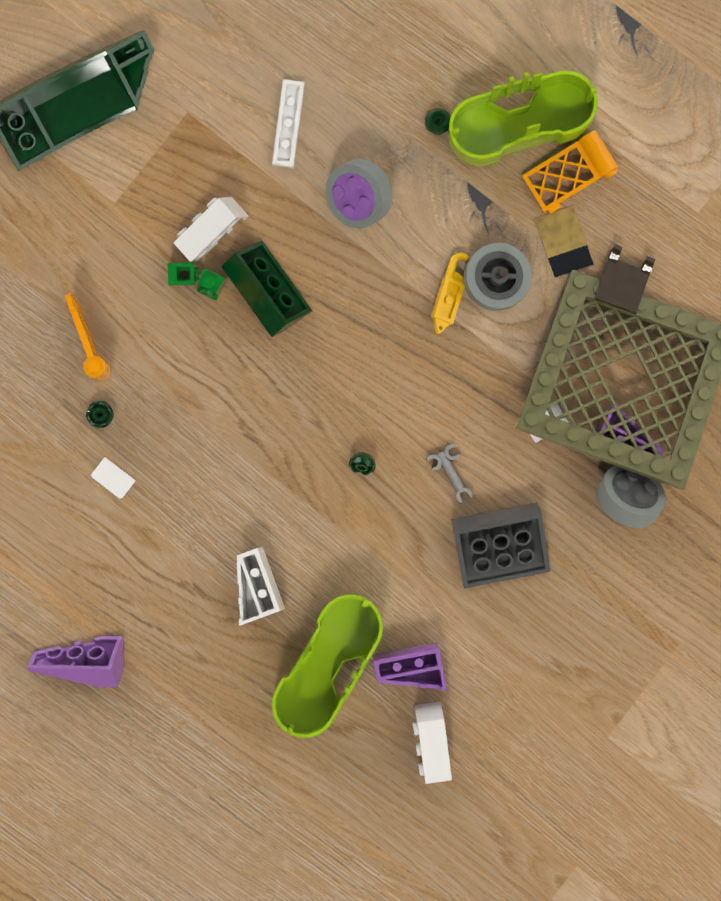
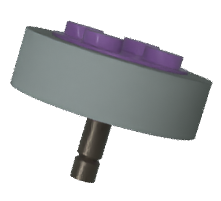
[326,159,392,229]

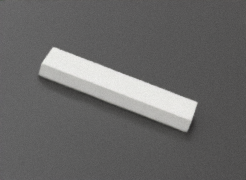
[272,79,305,168]

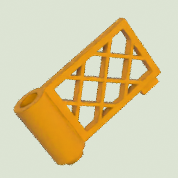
[522,130,619,214]
[64,293,111,382]

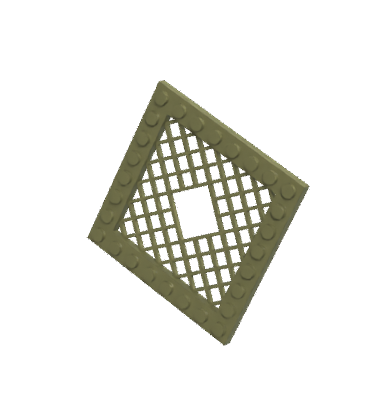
[516,270,721,490]

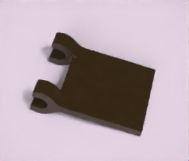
[595,244,655,314]

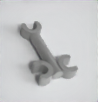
[426,444,472,503]

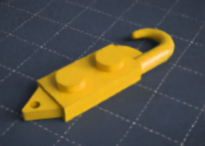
[430,252,470,334]

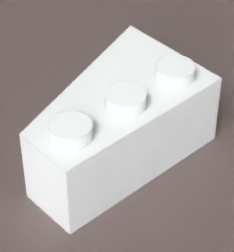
[174,197,249,262]
[237,547,285,626]
[413,701,452,784]

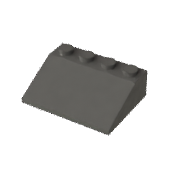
[451,502,550,589]

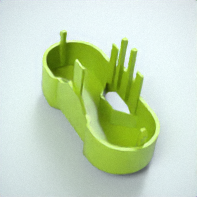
[448,71,598,167]
[272,594,383,738]

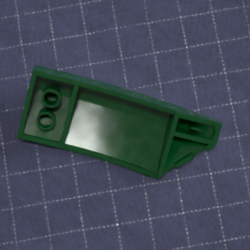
[0,30,154,171]

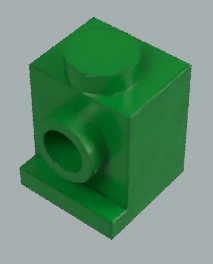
[167,262,199,286]
[197,268,226,301]

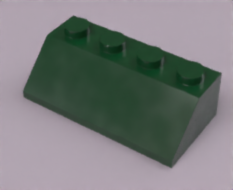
[221,241,312,337]

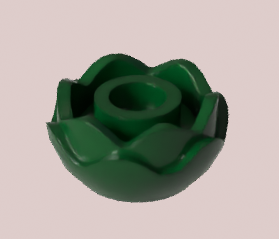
[425,108,451,135]
[86,401,114,428]
[349,452,376,475]

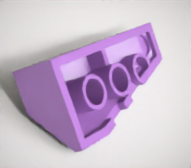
[27,636,123,687]

